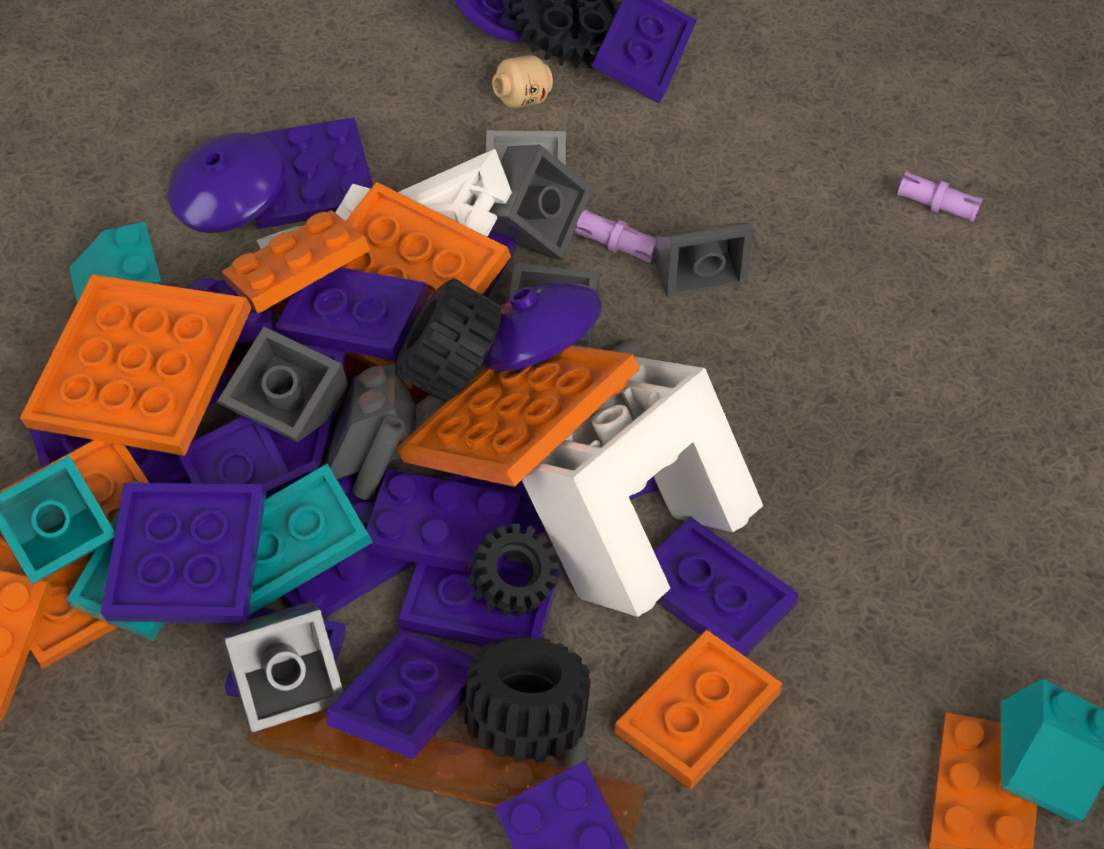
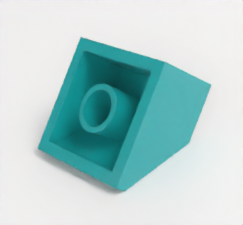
[69,222,162,302]
[0,455,115,585]
[1001,679,1104,822]

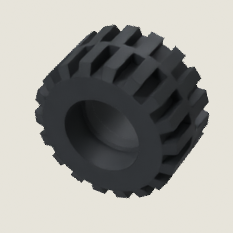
[396,278,502,402]
[464,636,591,762]

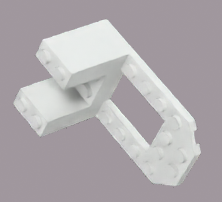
[416,356,763,617]

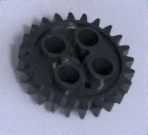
[508,0,621,69]

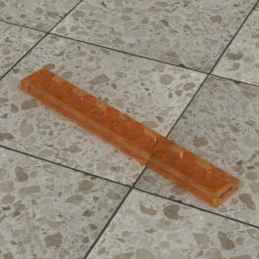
[252,711,645,840]

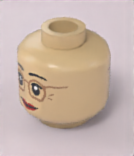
[492,55,553,108]

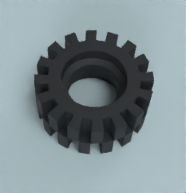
[467,524,560,617]

